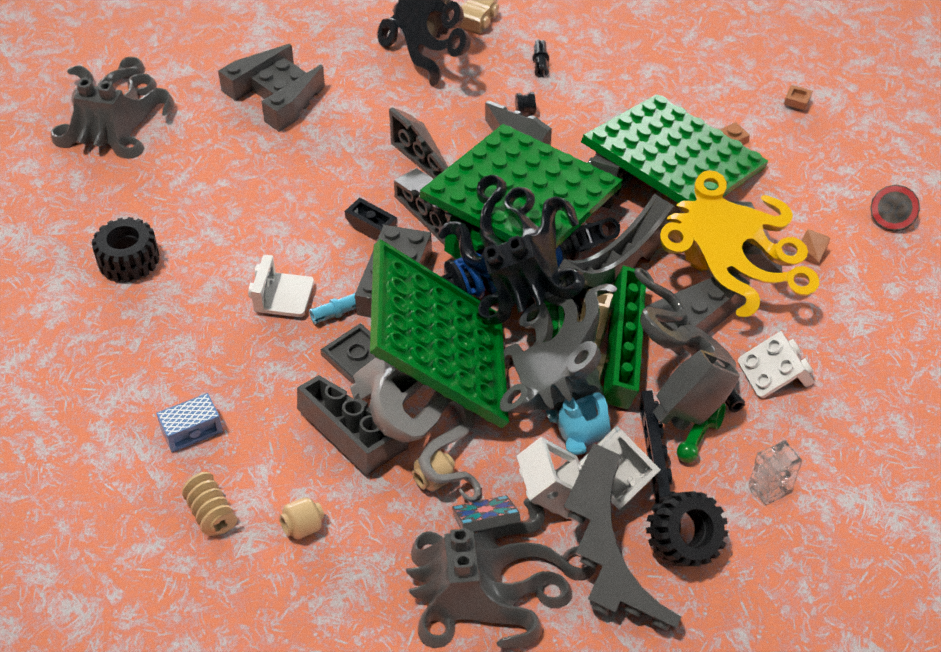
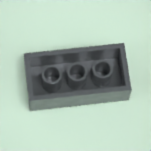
[355,225,432,318]

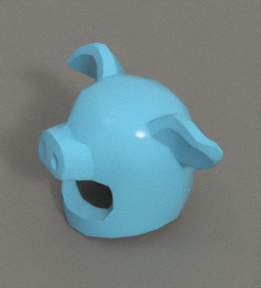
[545,392,611,455]

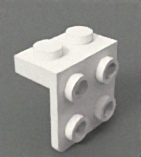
[248,254,314,317]
[738,331,815,398]

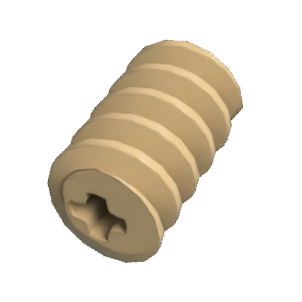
[182,472,237,536]

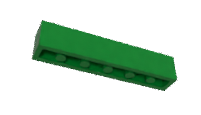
[603,265,646,410]

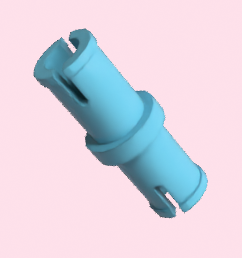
[309,292,356,325]

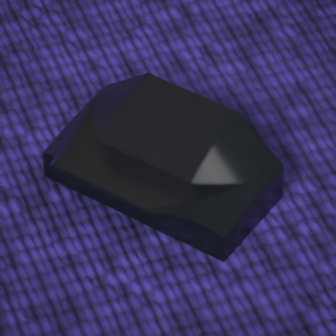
[345,197,398,240]

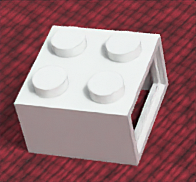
[576,426,660,510]
[517,437,580,519]

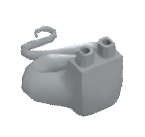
[350,358,481,502]

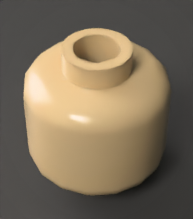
[412,450,455,491]
[279,497,324,539]

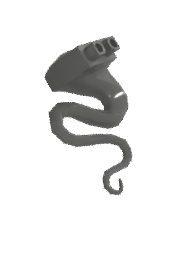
[634,268,740,431]

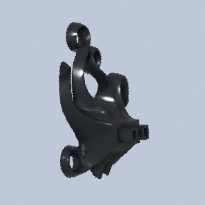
[377,0,471,86]
[438,175,585,325]

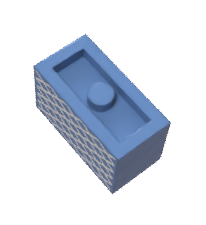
[156,393,223,452]

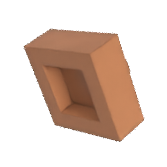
[784,85,813,110]
[719,122,750,144]

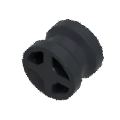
[515,92,536,115]

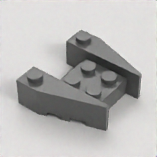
[218,43,325,132]

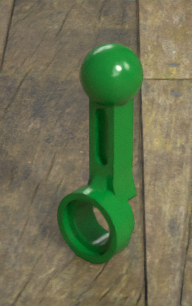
[676,403,726,463]

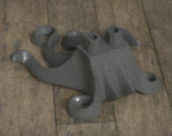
[51,57,175,159]
[500,276,617,413]
[406,498,595,649]

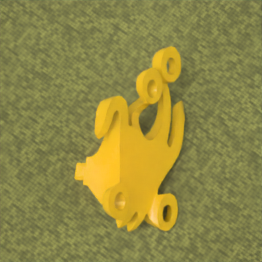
[660,170,819,317]

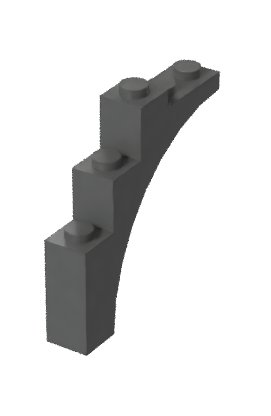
[559,194,681,298]
[564,443,682,631]

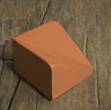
[801,229,830,265]

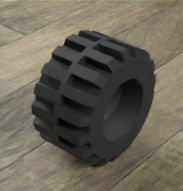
[92,217,160,282]
[646,491,728,566]

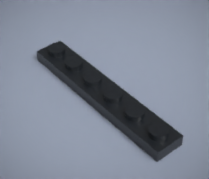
[639,390,681,532]

